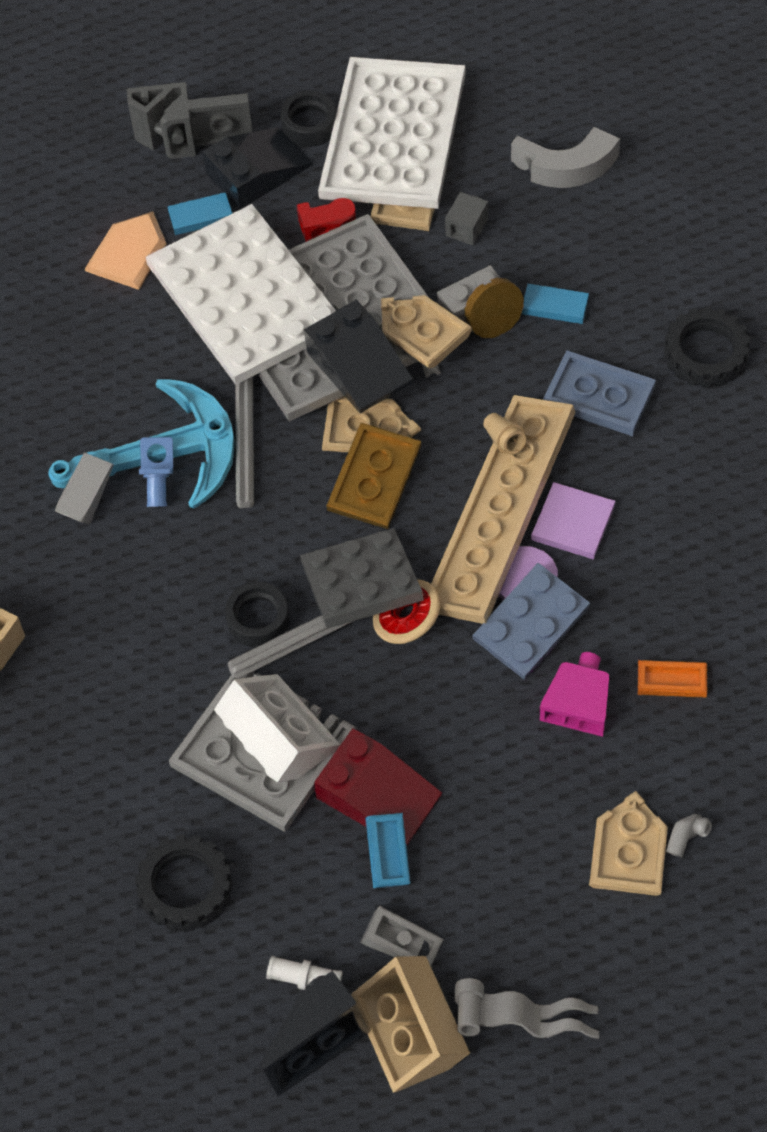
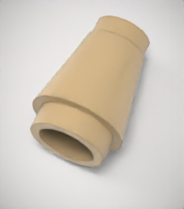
[483,413,526,454]

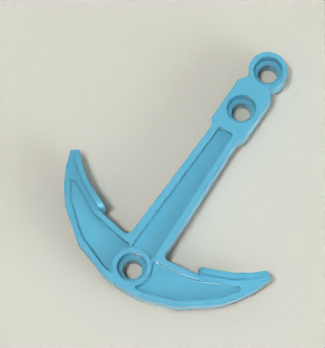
[48,379,235,509]

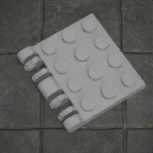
[169,671,357,832]

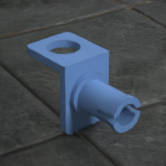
[139,437,173,507]

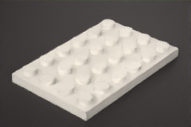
[318,57,466,209]
[146,204,336,385]

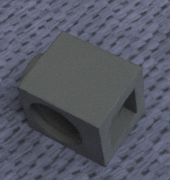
[445,192,488,245]

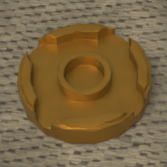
[465,278,524,338]

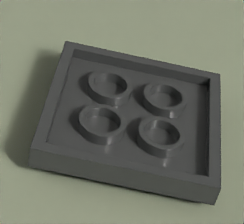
[300,528,424,629]

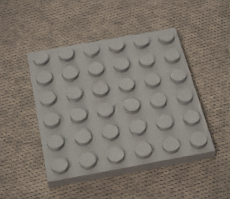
[258,214,428,422]

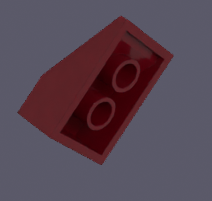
[314,728,442,847]

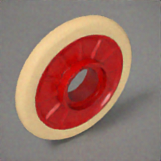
[373,579,440,644]

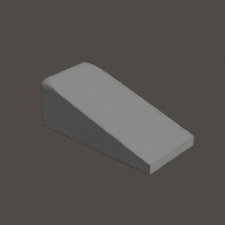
[55,452,114,524]
[360,906,443,966]

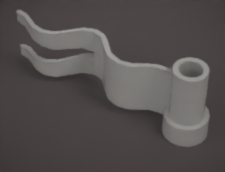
[455,978,599,1039]

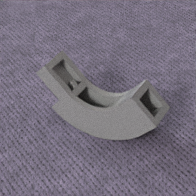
[511,127,620,188]

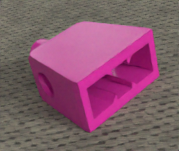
[540,652,609,737]

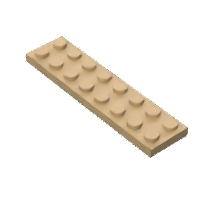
[431,395,576,624]

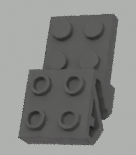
[127,82,253,159]

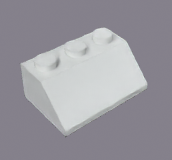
[214,674,341,783]

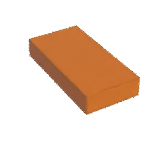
[638,660,707,697]

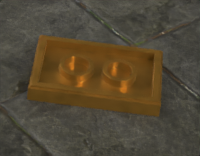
[326,422,421,529]

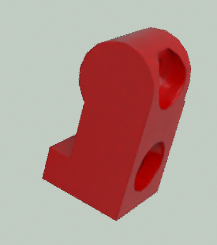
[297,198,356,242]

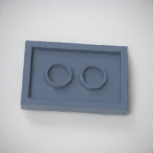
[543,350,656,436]
[473,563,590,680]

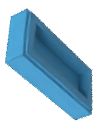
[167,192,232,235]
[521,284,589,324]
[366,813,411,888]

